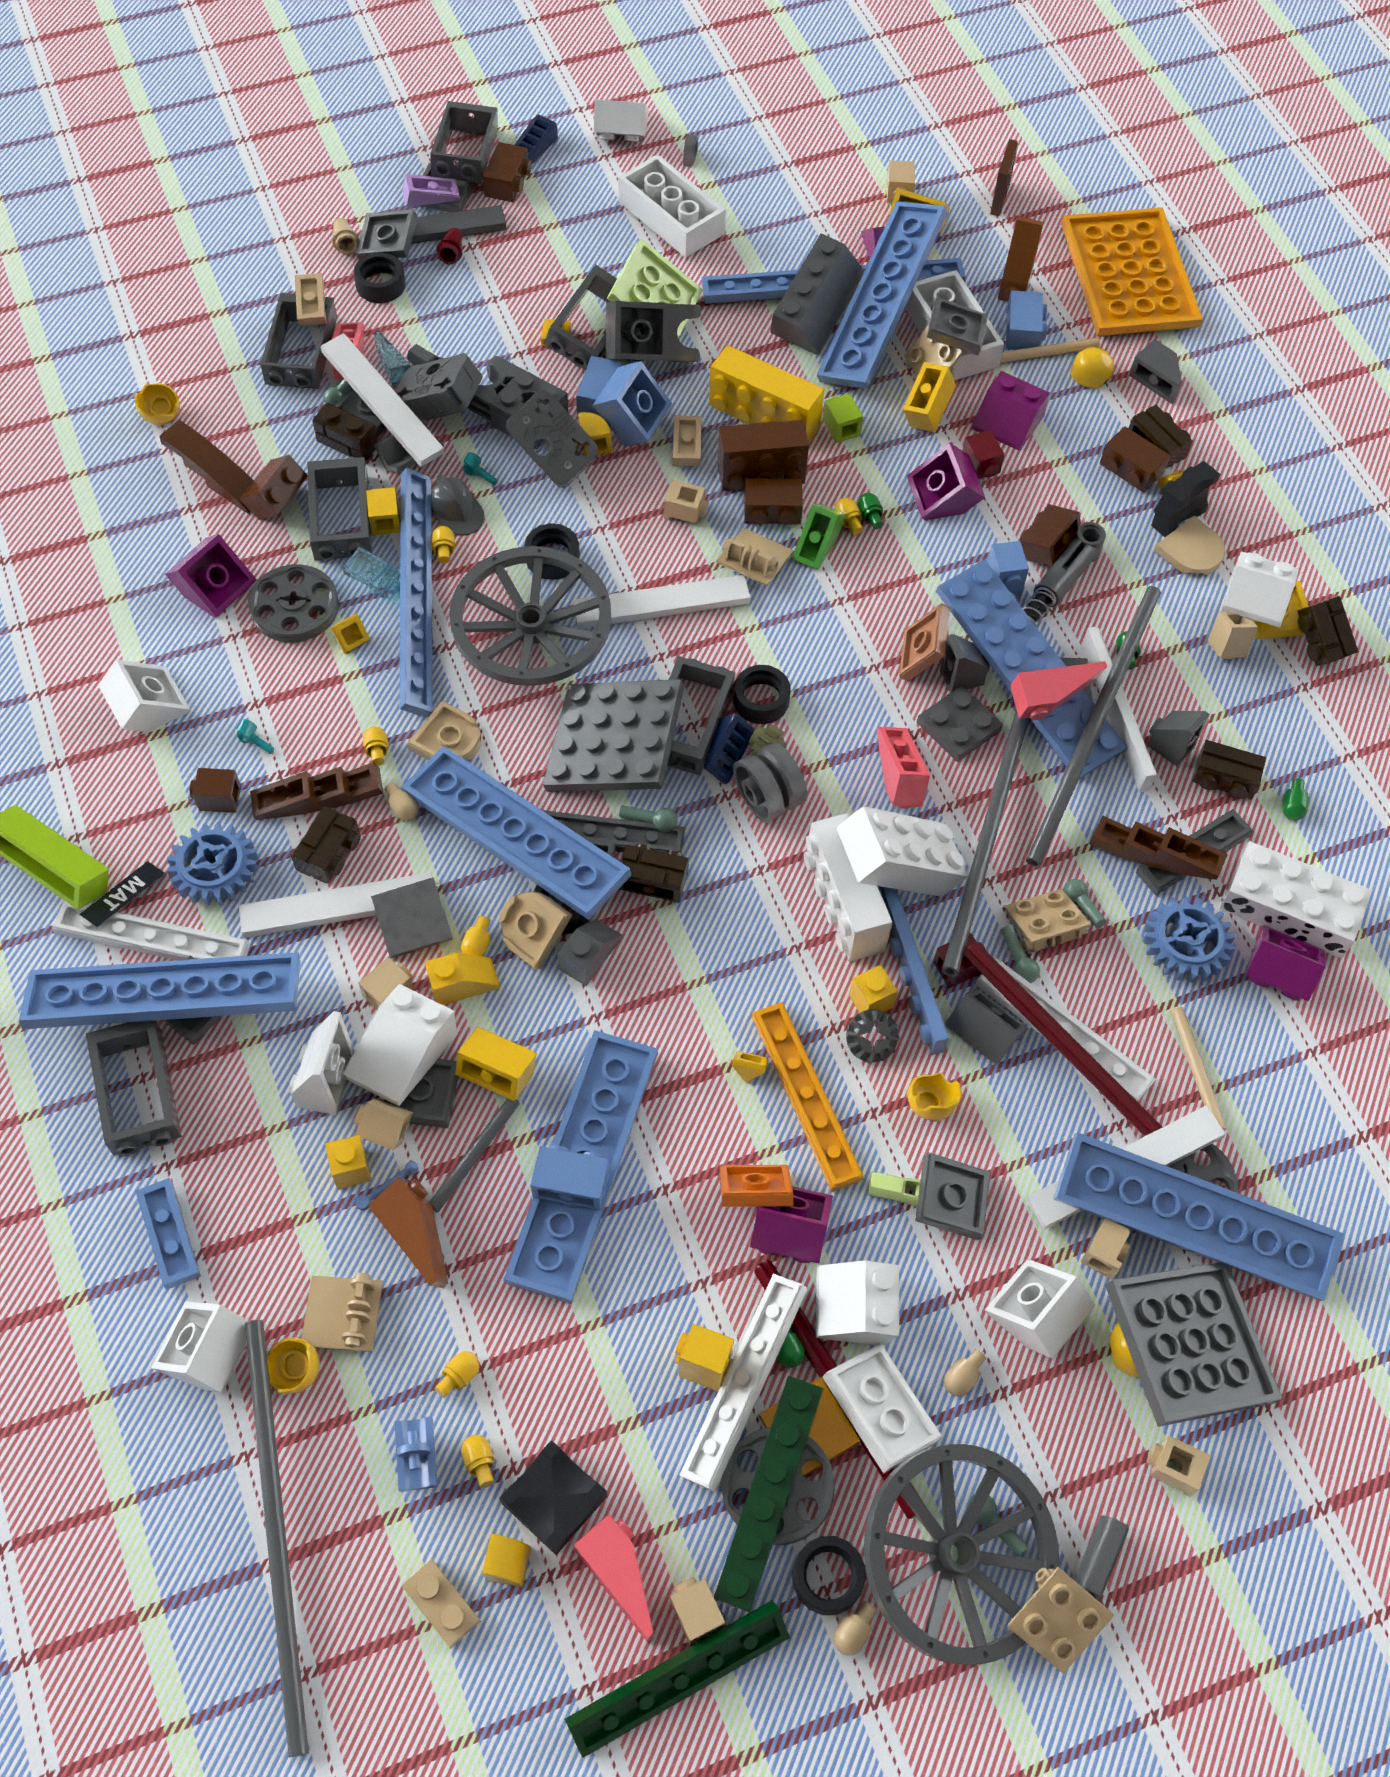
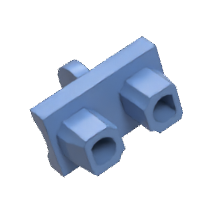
[394,1417,437,1492]

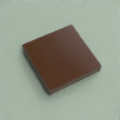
[990,139,1018,216]

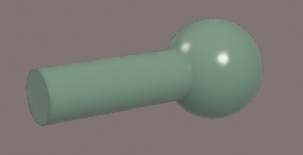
[323,379,351,406]
[619,805,678,833]
[1063,879,1106,929]
[1000,924,1040,983]
[967,1495,1028,1557]

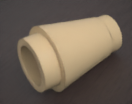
[333,218,359,254]

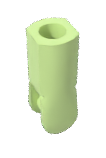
[868,1171,921,1207]

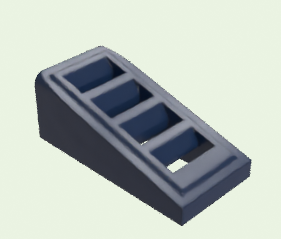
[515,114,558,164]
[704,714,754,785]

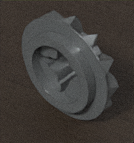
[846,1009,900,1063]

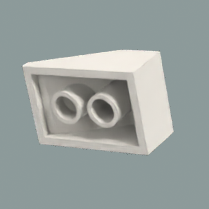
[343,984,457,1106]
[289,1011,354,1115]

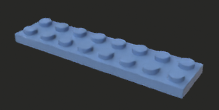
[817,201,947,389]
[935,559,1127,780]
[401,746,631,920]
[18,952,301,1030]
[503,1030,658,1304]
[1053,1132,1344,1301]

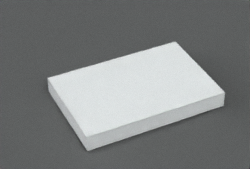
[822,1344,943,1473]

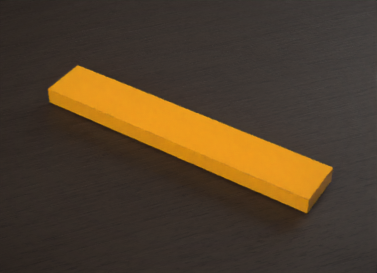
[752,1002,864,1192]

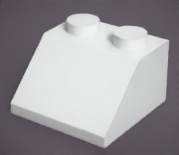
[593,99,649,142]
[1222,551,1299,628]
[98,659,190,732]
[985,1259,1095,1359]
[816,1260,899,1346]
[151,1301,248,1392]

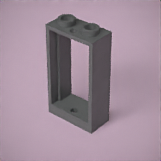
[430,101,498,183]
[544,264,617,370]
[260,293,337,389]
[307,457,372,561]
[667,656,736,776]
[86,1020,182,1156]

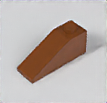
[998,216,1044,302]
[368,1177,448,1288]

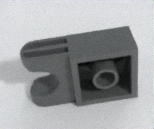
[606,301,701,362]
[467,356,569,450]

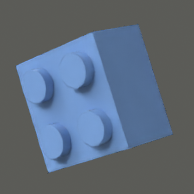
[593,361,672,447]

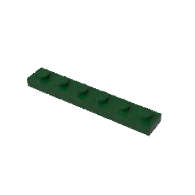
[714,1376,824,1613]
[564,1600,790,1758]

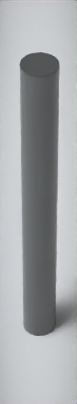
[429,1098,520,1213]

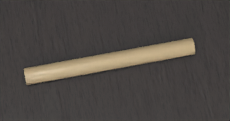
[1000,338,1100,363]
[1170,1007,1227,1131]

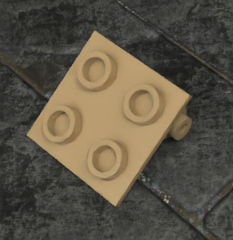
[904,325,964,376]
[716,528,794,586]
[1004,889,1091,952]
[302,1273,383,1352]
[1007,1567,1115,1674]

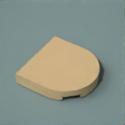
[1154,515,1225,575]
[407,700,481,761]
[499,892,572,970]

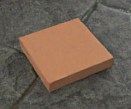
[899,603,950,682]

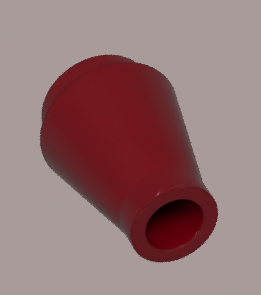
[436,228,463,264]

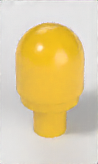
[835,498,863,535]
[432,526,455,564]
[363,727,389,766]
[461,916,491,956]
[434,1351,480,1398]
[461,1435,494,1488]

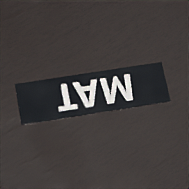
[79,861,166,927]

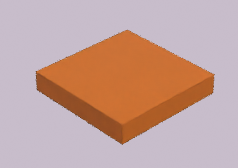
[720,1165,793,1207]

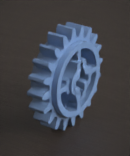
[167,822,258,906]
[1142,896,1235,982]

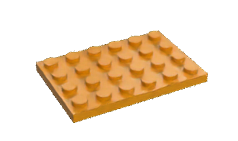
[1061,207,1203,336]

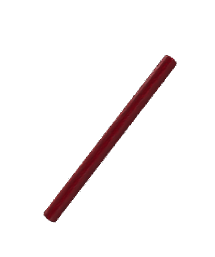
[964,941,1162,1137]
[754,1260,924,1519]

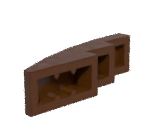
[159,419,254,514]
[250,762,383,820]
[1089,815,1228,880]

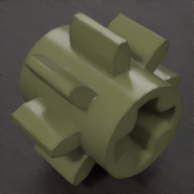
[749,725,787,757]

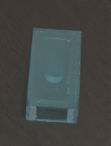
[374,330,411,389]

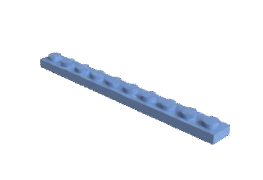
[702,258,966,304]
[400,467,432,718]

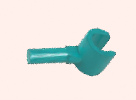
[463,452,498,485]
[237,719,275,754]

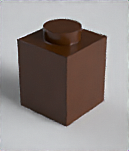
[189,768,241,813]

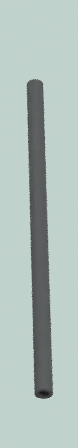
[1026,586,1161,867]
[942,709,1029,977]
[245,1320,309,1758]

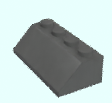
[770,233,865,355]

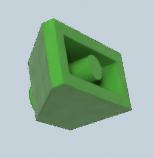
[792,504,847,570]

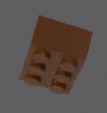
[718,419,809,491]

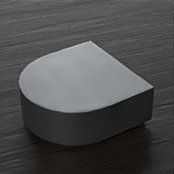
[683,134,698,167]

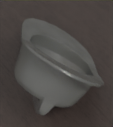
[431,475,484,535]

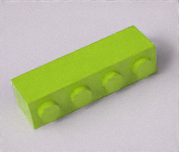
[0,804,109,910]

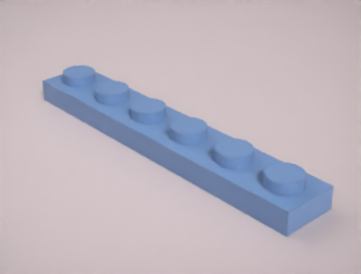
[878,886,949,1055]

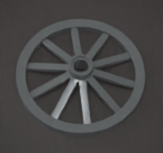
[450,546,611,686]
[864,1444,1059,1665]

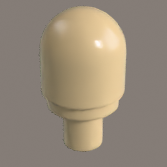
[384,782,419,821]
[944,1349,986,1396]
[834,1601,877,1656]

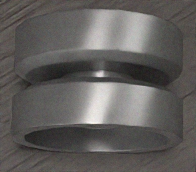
[733,742,808,823]

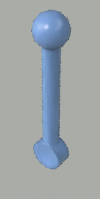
[355,1161,418,1211]

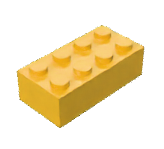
[709,345,824,443]

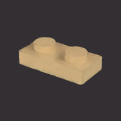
[295,273,326,326]
[672,415,702,466]
[402,1559,481,1649]

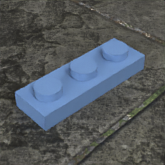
[135,1178,201,1290]

